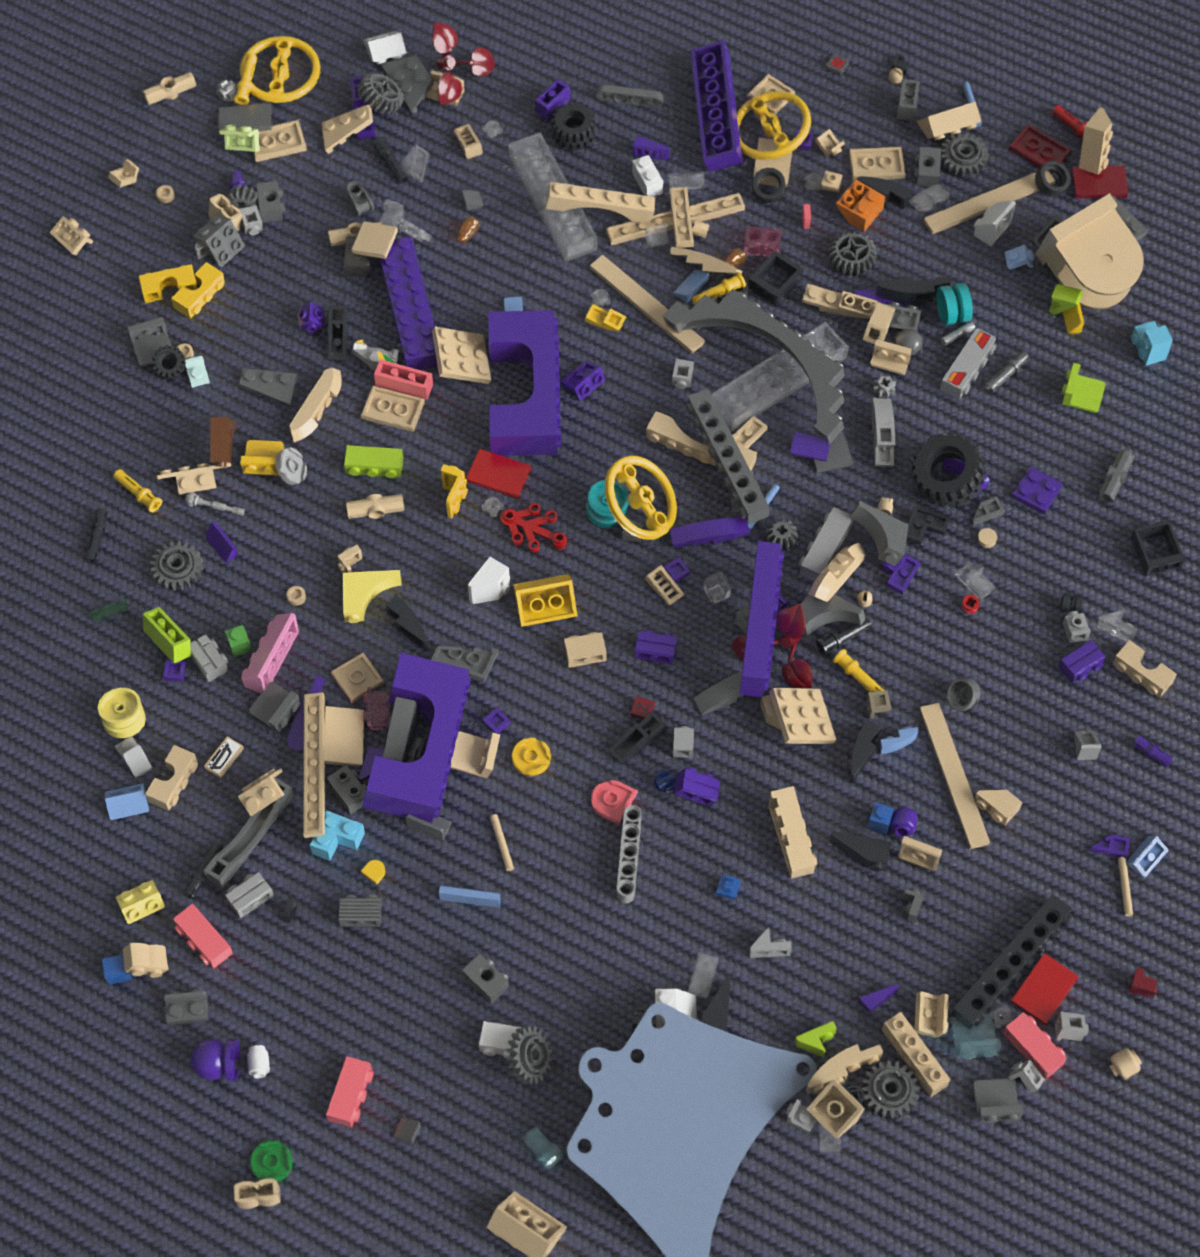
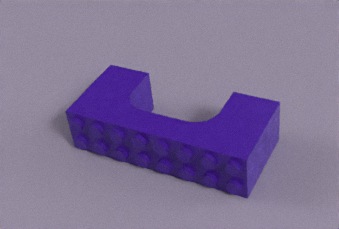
[488,310,561,456]
[362,653,471,824]

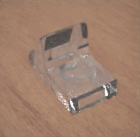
[954,562,995,600]
[1096,609,1138,642]

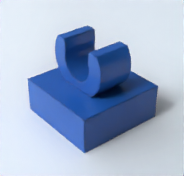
[716,874,741,900]

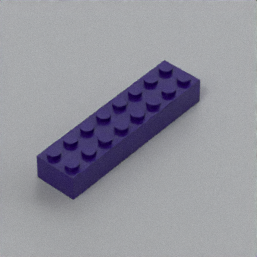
[691,40,743,172]
[379,236,438,370]
[739,541,784,697]

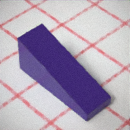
[858,984,899,1014]

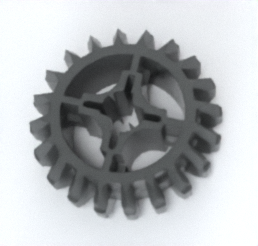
[358,71,404,115]
[828,230,877,276]

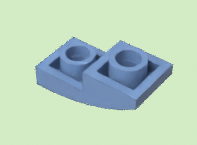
[879,727,918,755]

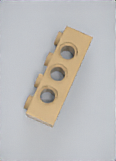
[882,1012,950,1098]

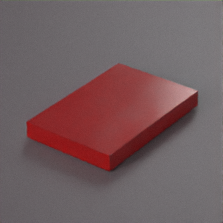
[466,449,532,499]
[1011,953,1079,1026]

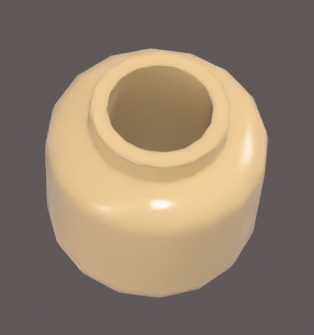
[1109,1048,1142,1079]

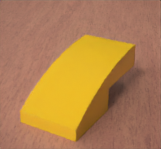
[584,304,626,332]

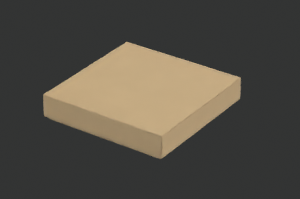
[747,74,795,115]
[352,222,398,259]
[331,653,384,704]
[898,836,942,871]

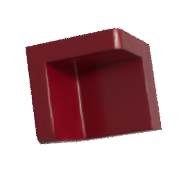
[1129,967,1157,999]

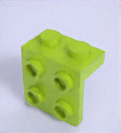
[1061,363,1106,413]

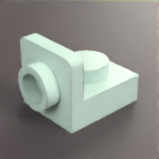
[185,356,210,388]

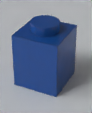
[867,802,894,835]
[102,955,132,985]

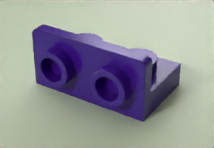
[561,360,606,401]

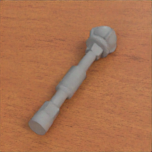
[185,492,245,516]

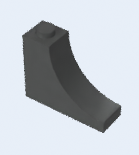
[849,501,909,566]
[801,595,865,637]

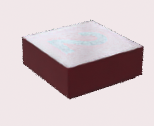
[631,696,655,720]

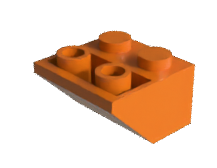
[836,180,885,232]

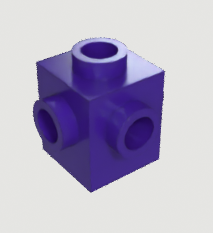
[298,302,325,334]

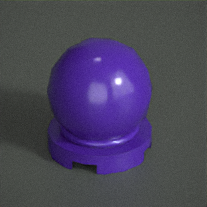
[190,1039,240,1081]

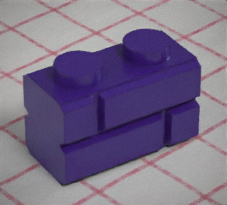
[534,79,570,120]
[635,630,677,664]
[1058,640,1105,683]
[674,767,720,806]

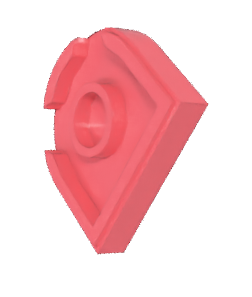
[591,780,638,825]

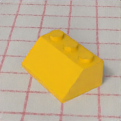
[513,574,578,627]

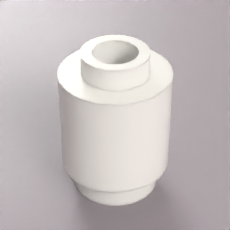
[247,1045,270,1078]

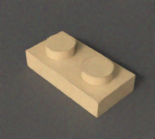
[733,416,768,449]

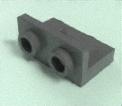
[886,302,921,331]
[164,989,209,1025]

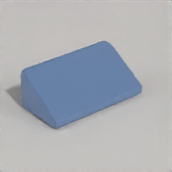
[673,270,709,303]
[1126,836,1168,878]

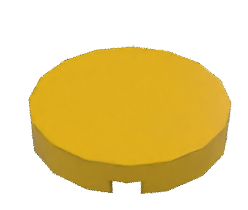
[512,738,551,776]

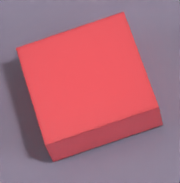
[802,204,811,229]

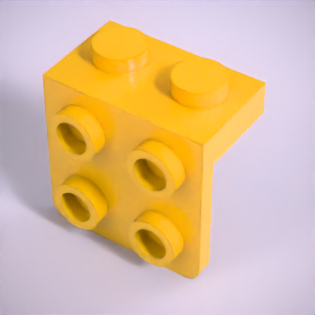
[241,440,284,475]
[441,464,468,519]

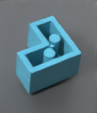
[1131,321,1173,365]
[310,811,365,861]

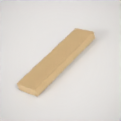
[669,187,694,248]

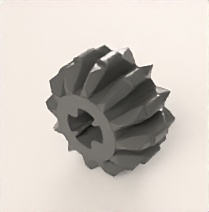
[228,184,258,209]
[765,518,798,550]

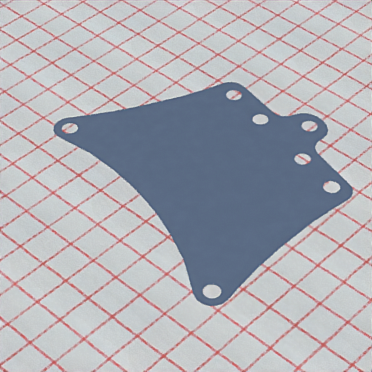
[567,1003,817,1257]

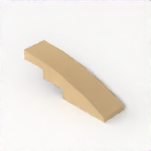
[670,247,742,275]

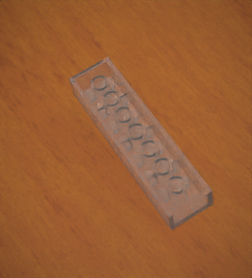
[508,132,598,262]
[711,322,848,432]

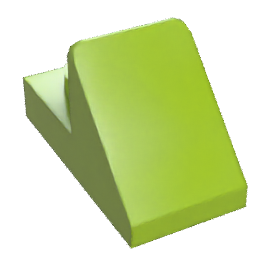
[1049,284,1084,315]
[795,1021,837,1057]

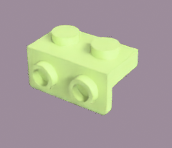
[219,125,259,152]

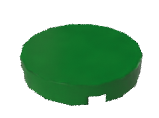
[250,1141,293,1182]

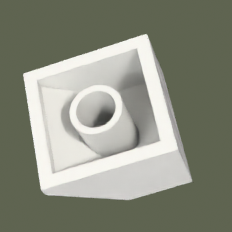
[363,31,406,64]
[974,201,1016,246]
[468,557,511,604]
[655,989,697,1029]

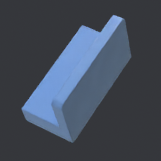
[105,783,149,820]

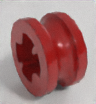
[961,595,980,614]

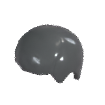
[895,329,923,356]

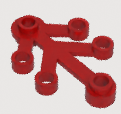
[500,503,567,553]

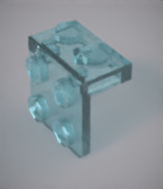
[951,1014,1001,1059]

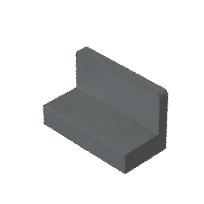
[406,814,451,841]

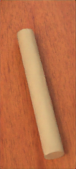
[490,814,514,871]
[1118,857,1133,916]

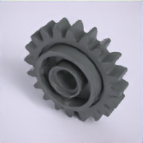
[941,133,989,177]
[150,541,204,591]
[506,1026,553,1084]
[862,1060,920,1119]

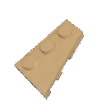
[322,105,373,154]

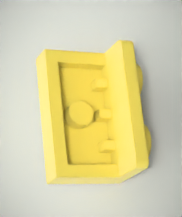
[116,879,165,924]

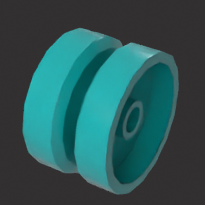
[936,282,973,326]
[586,480,629,528]

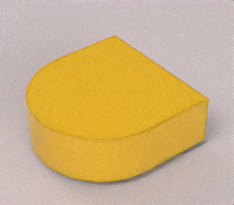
[361,860,385,885]

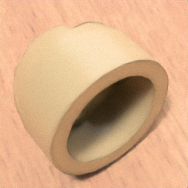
[889,68,903,84]
[857,590,873,607]

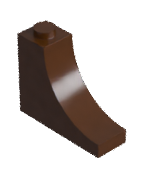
[210,417,237,467]

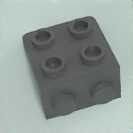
[193,214,244,267]
[128,317,174,367]
[249,682,301,733]
[973,1079,1023,1124]

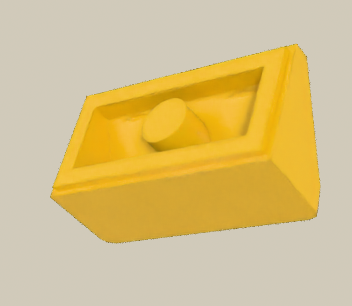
[1063,303,1084,334]

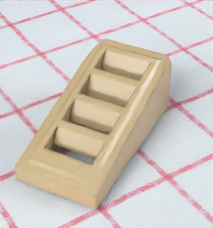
[453,124,483,159]
[644,565,684,606]

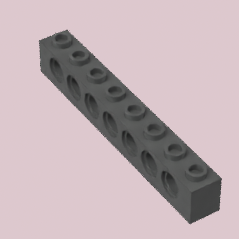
[686,389,769,524]

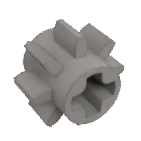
[217,80,238,102]
[873,375,896,399]

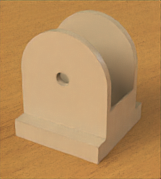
[1035,193,1143,309]

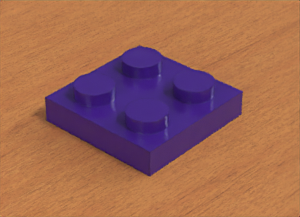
[1012,467,1063,515]

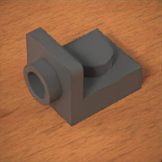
[902,889,924,924]

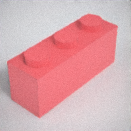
[374,359,433,400]
[173,904,233,969]
[1003,1012,1067,1080]
[326,1056,374,1128]

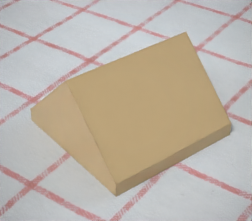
[807,1078,865,1139]

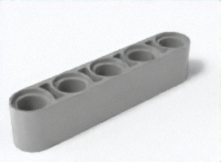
[617,805,642,903]

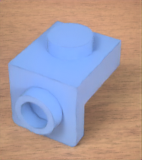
[1005,245,1035,270]

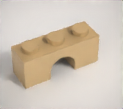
[1113,640,1177,698]
[145,745,198,811]

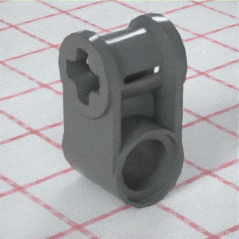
[347,181,374,216]

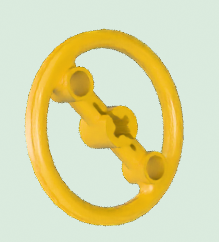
[240,36,320,103]
[737,91,811,160]
[605,456,677,540]

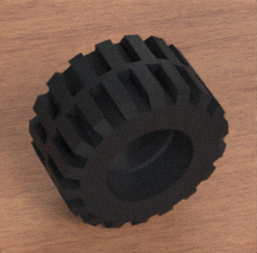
[552,103,595,150]

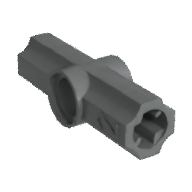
[1098,450,1135,503]

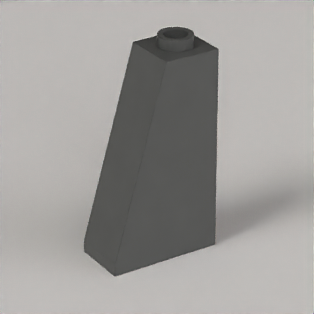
[383,697,419,763]

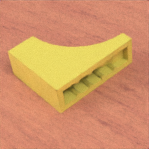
[343,570,401,623]

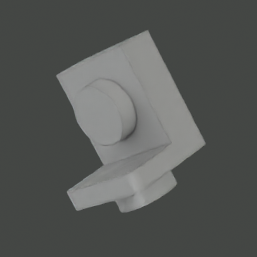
[1008,1060,1045,1093]
[786,1099,817,1134]

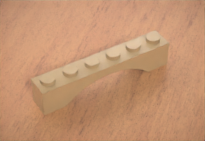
[546,182,655,224]
[646,411,757,472]

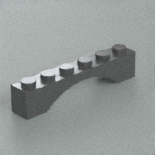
[204,777,293,889]

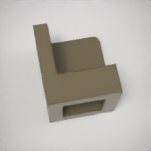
[866,690,891,719]

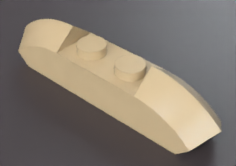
[289,368,342,442]
[809,543,866,602]

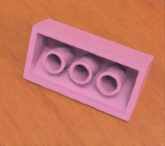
[241,613,299,694]

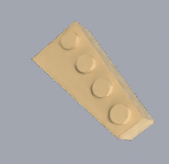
[768,786,817,879]

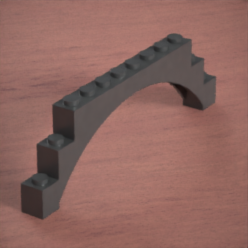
[663,289,845,444]

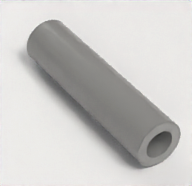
[941,322,975,346]

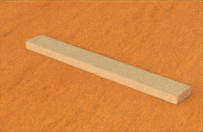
[924,170,1055,235]
[606,193,745,246]
[590,255,705,354]
[303,692,325,838]
[920,703,990,849]

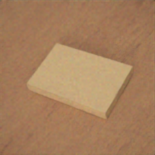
[253,120,307,162]
[753,138,792,187]
[849,147,905,181]
[361,386,425,432]
[325,706,364,767]

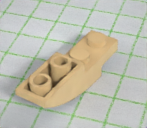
[802,284,878,318]
[806,1044,883,1094]

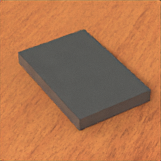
[219,103,272,135]

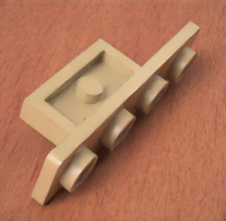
[157,463,232,494]

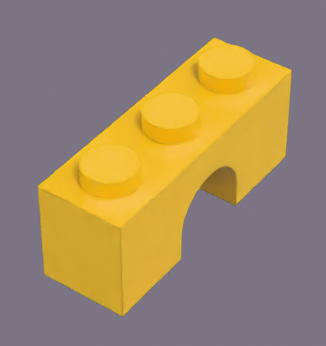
[171,262,225,319]
[139,265,198,303]

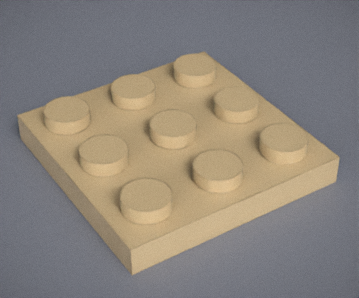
[432,327,491,384]
[769,688,836,744]

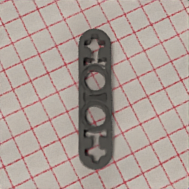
[596,85,664,108]

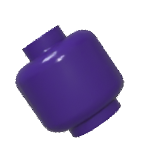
[890,807,917,837]

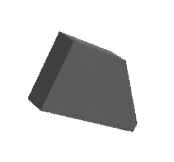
[972,496,1005,526]

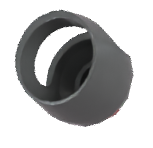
[947,677,981,711]

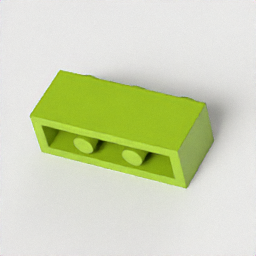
[344,445,404,478]
[143,607,191,664]

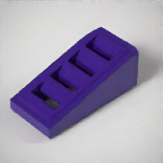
[632,136,670,161]

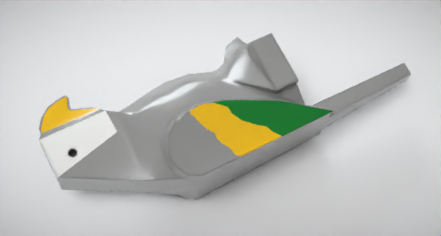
[353,340,418,370]

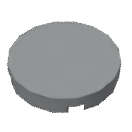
[276,448,307,485]

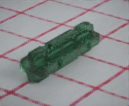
[91,600,129,622]

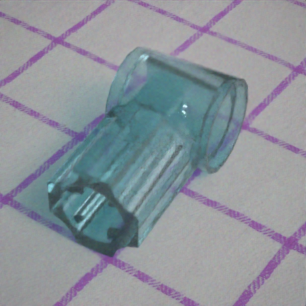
[523,1127,564,1171]

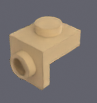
[815,129,845,157]
[108,159,139,188]
[821,171,842,193]
[337,545,362,574]

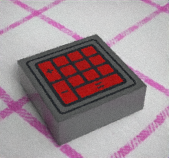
[826,54,849,76]

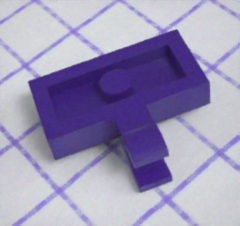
[881,554,921,595]

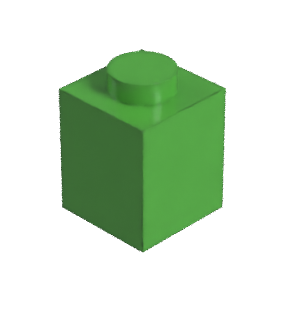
[225,625,252,657]

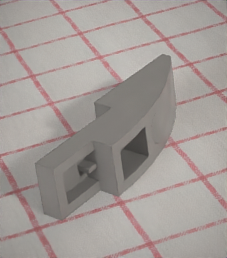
[872,398,895,468]

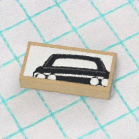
[204,736,244,779]

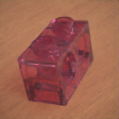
[744,226,782,256]

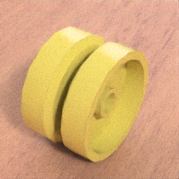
[98,688,146,738]

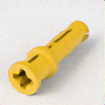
[233,53,257,105]
[692,272,746,305]
[113,469,162,513]
[833,649,884,692]

